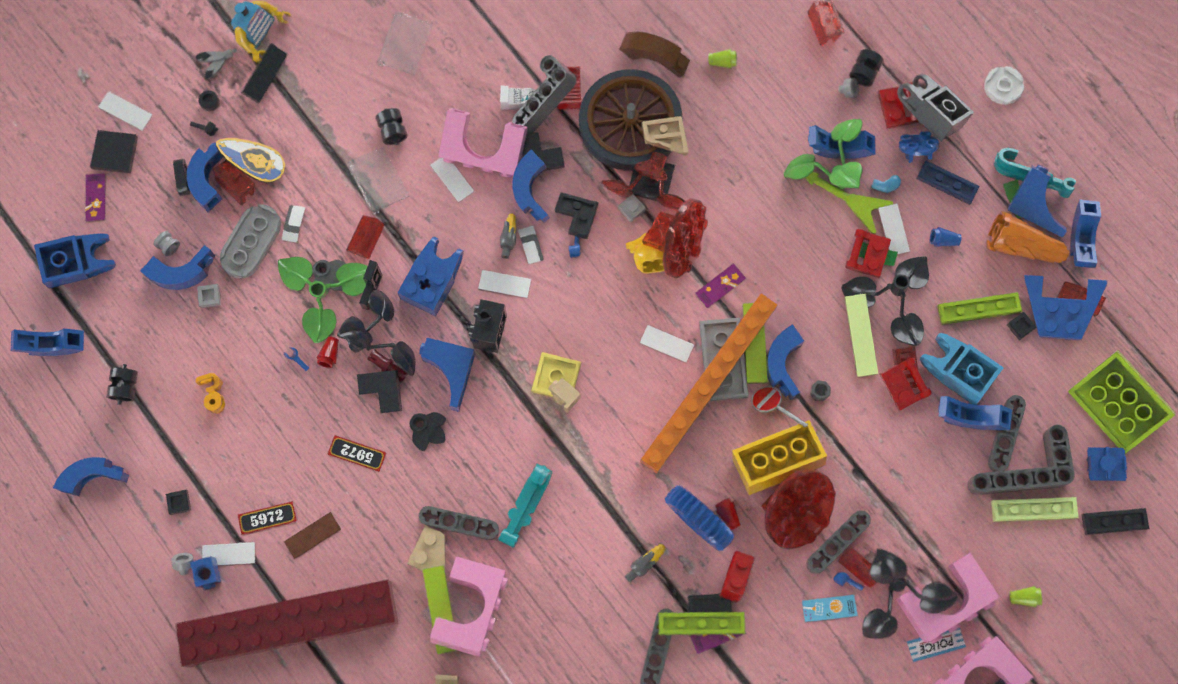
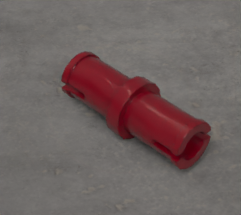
[367,349,408,383]

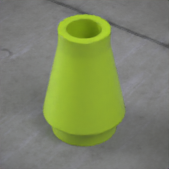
[708,49,737,69]
[1009,586,1042,607]

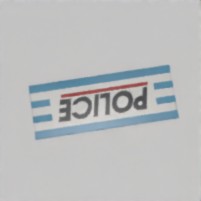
[907,628,966,662]

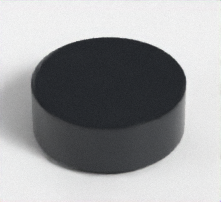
[198,90,219,111]

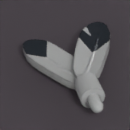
[196,48,237,79]

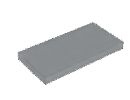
[699,318,749,401]

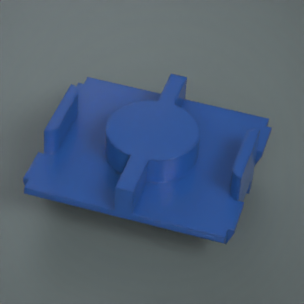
[1086,447,1127,481]

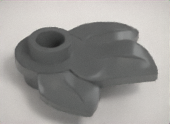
[312,260,345,292]

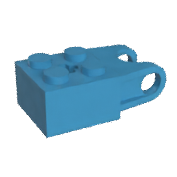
[920,333,1004,405]

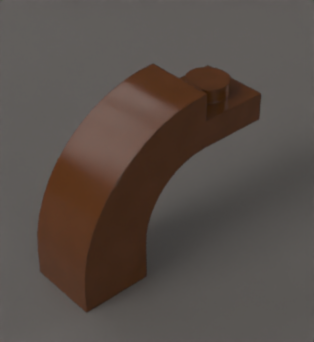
[619,32,690,78]

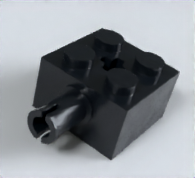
[469,299,507,353]

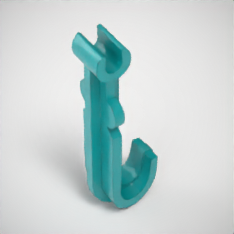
[994,148,1076,198]
[499,463,552,548]

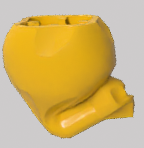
[626,232,670,274]

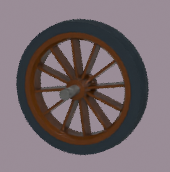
[578,69,683,171]

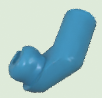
[871,175,901,193]

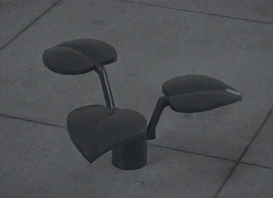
[841,257,929,346]
[337,289,416,376]
[862,548,958,639]

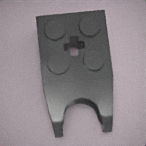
[897,74,974,141]

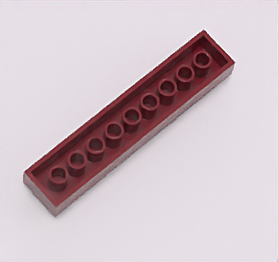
[175,579,398,667]

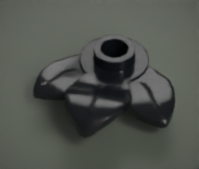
[409,412,446,451]

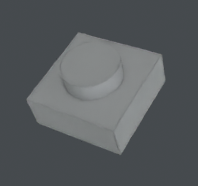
[618,194,646,222]
[197,284,221,308]

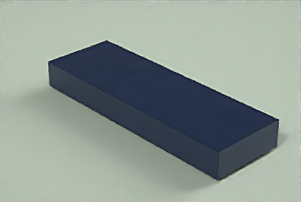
[916,160,980,205]

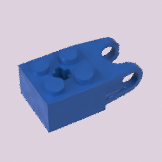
[34,233,116,288]
[398,237,464,317]

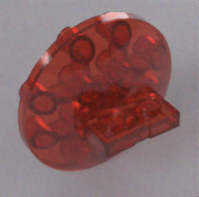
[642,198,708,278]
[761,469,836,549]

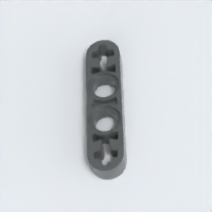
[988,395,1026,472]
[419,506,499,540]
[806,510,871,574]
[640,609,674,684]

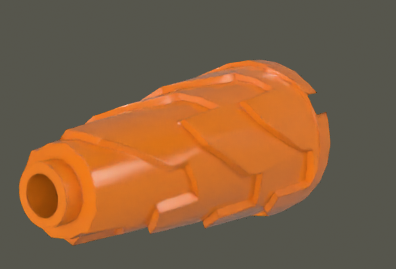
[986,211,1069,263]

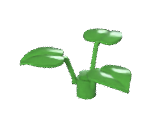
[784,119,863,189]
[278,257,367,343]

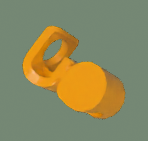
[195,373,225,414]

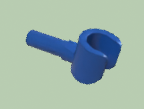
[569,236,580,258]
[284,347,309,371]
[833,572,864,591]

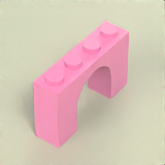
[438,108,528,177]
[896,553,999,644]
[430,557,508,657]
[934,636,1033,684]

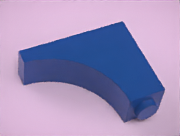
[1008,164,1067,238]
[419,338,476,412]

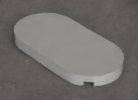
[220,204,281,278]

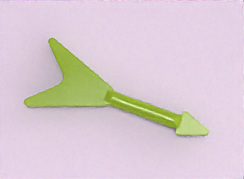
[805,172,893,234]

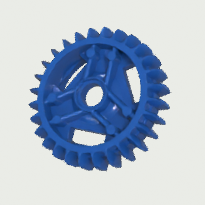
[665,485,734,551]

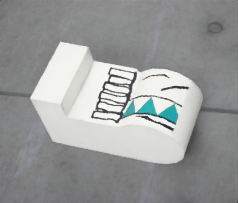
[500,86,536,110]

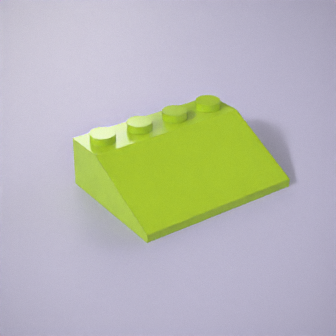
[1068,350,1175,454]

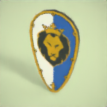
[216,138,285,183]

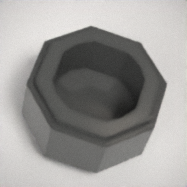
[810,381,831,401]

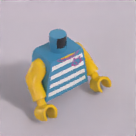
[231,0,291,62]

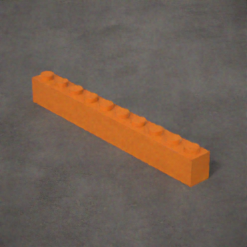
[640,293,778,474]

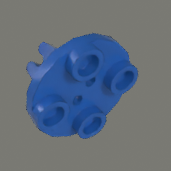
[899,131,939,163]

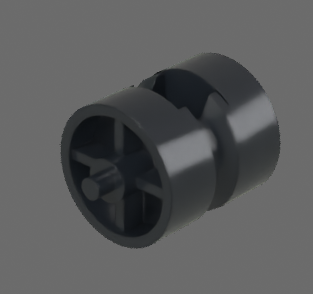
[849,49,884,87]
[375,108,408,145]
[106,364,138,405]

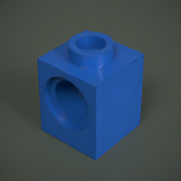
[190,556,221,590]

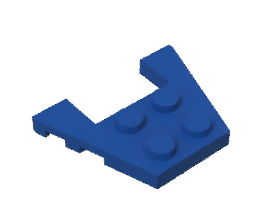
[1024,275,1108,341]

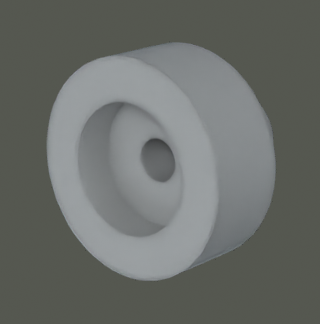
[839,78,859,98]
[171,553,193,575]

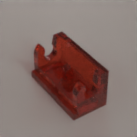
[807,0,845,46]
[213,160,255,206]

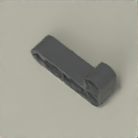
[512,55,576,134]

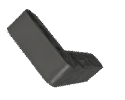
[968,425,1075,495]

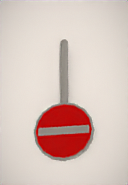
[751,386,808,427]

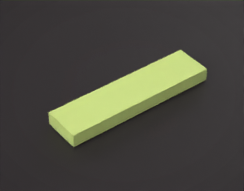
[845,294,878,377]
[991,497,1079,522]

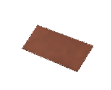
[284,512,341,559]

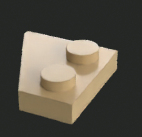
[642,116,688,155]
[407,525,446,571]

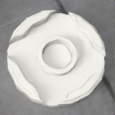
[984,66,1024,105]

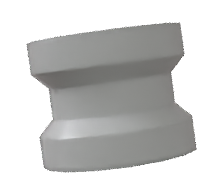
[154,231,180,256]

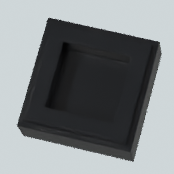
[1007,312,1037,340]
[166,489,191,515]

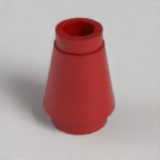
[316,336,339,368]
[715,498,741,530]

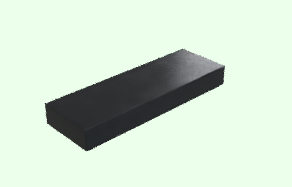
[241,43,288,103]
[1081,508,1150,535]

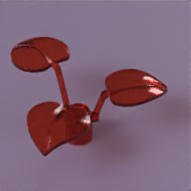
[601,152,692,211]

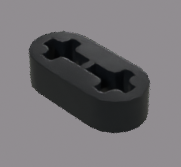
[173,158,191,196]

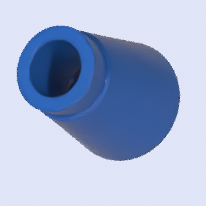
[930,227,962,247]

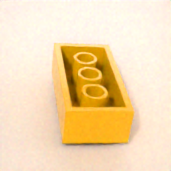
[732,420,827,495]

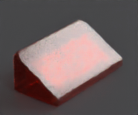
[346,215,385,259]
[838,547,877,588]

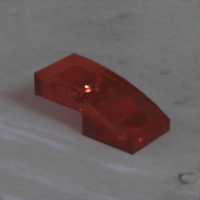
[1057,281,1106,317]

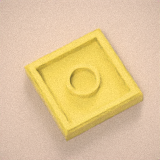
[531,352,581,397]

